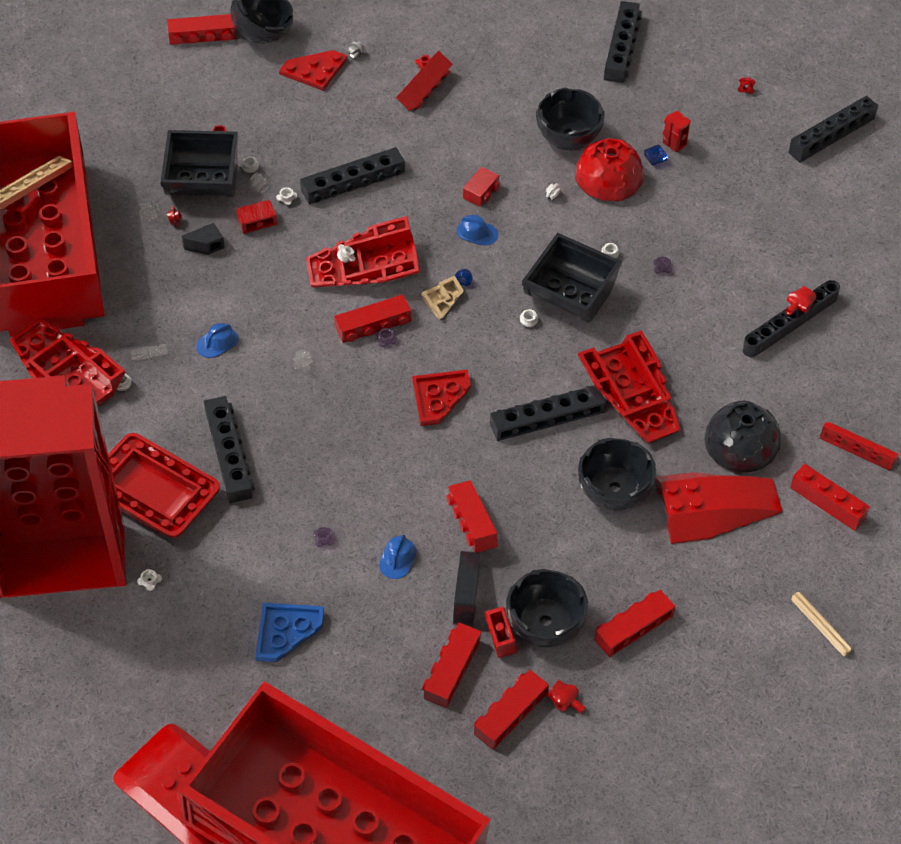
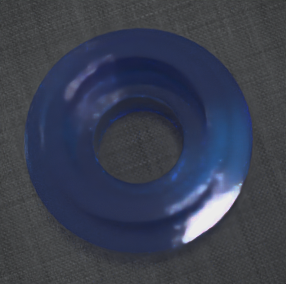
[455,269,473,286]

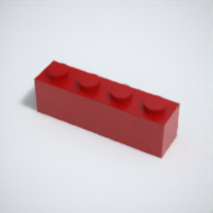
[167,14,236,45]
[396,50,453,112]
[334,294,411,343]
[790,463,870,531]
[446,480,498,553]
[594,589,676,658]
[422,623,481,708]
[474,669,549,750]

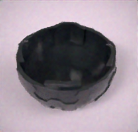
[231,0,294,44]
[536,88,605,151]
[704,400,781,473]
[578,438,656,511]
[506,569,589,648]

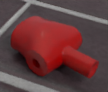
[786,286,816,315]
[546,679,586,714]

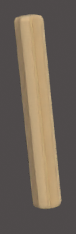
[791,592,852,656]

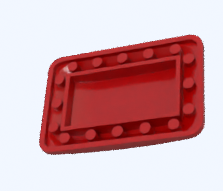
[108,433,220,538]
[113,724,215,844]

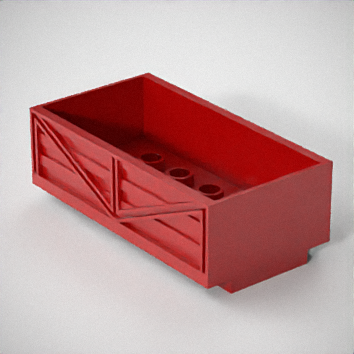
[0,111,105,337]
[0,375,126,598]
[179,681,491,844]

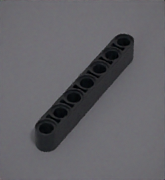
[742,280,840,357]

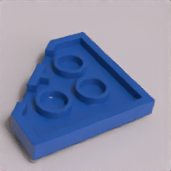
[255,603,324,662]

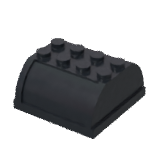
[160,130,238,197]
[522,232,622,322]

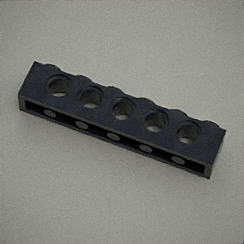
[604,1,642,83]
[788,95,878,163]
[300,147,405,204]
[490,385,606,441]
[204,396,255,504]

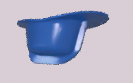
[456,215,498,246]
[196,323,239,358]
[379,534,417,579]

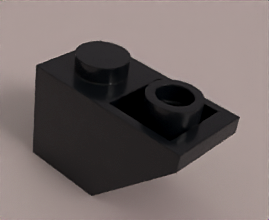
[181,223,225,255]

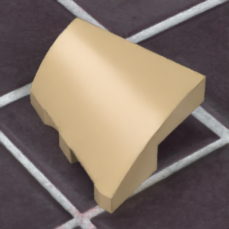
[421,276,464,320]

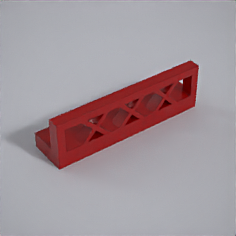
[819,421,899,471]

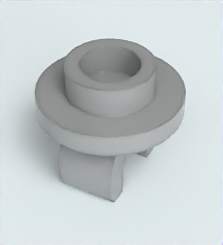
[348,41,365,59]

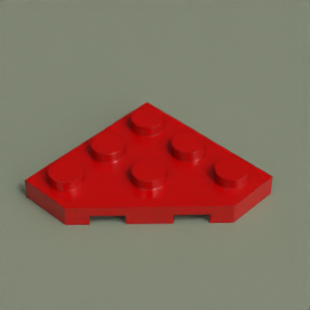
[279,50,348,91]
[412,369,471,426]

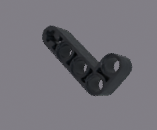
[453,551,481,626]

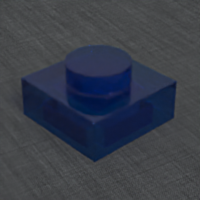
[644,144,668,166]

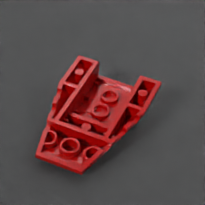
[306,216,421,287]
[10,319,126,407]
[577,330,680,444]
[655,472,782,544]

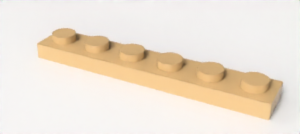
[0,156,73,210]

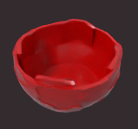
[575,138,644,201]

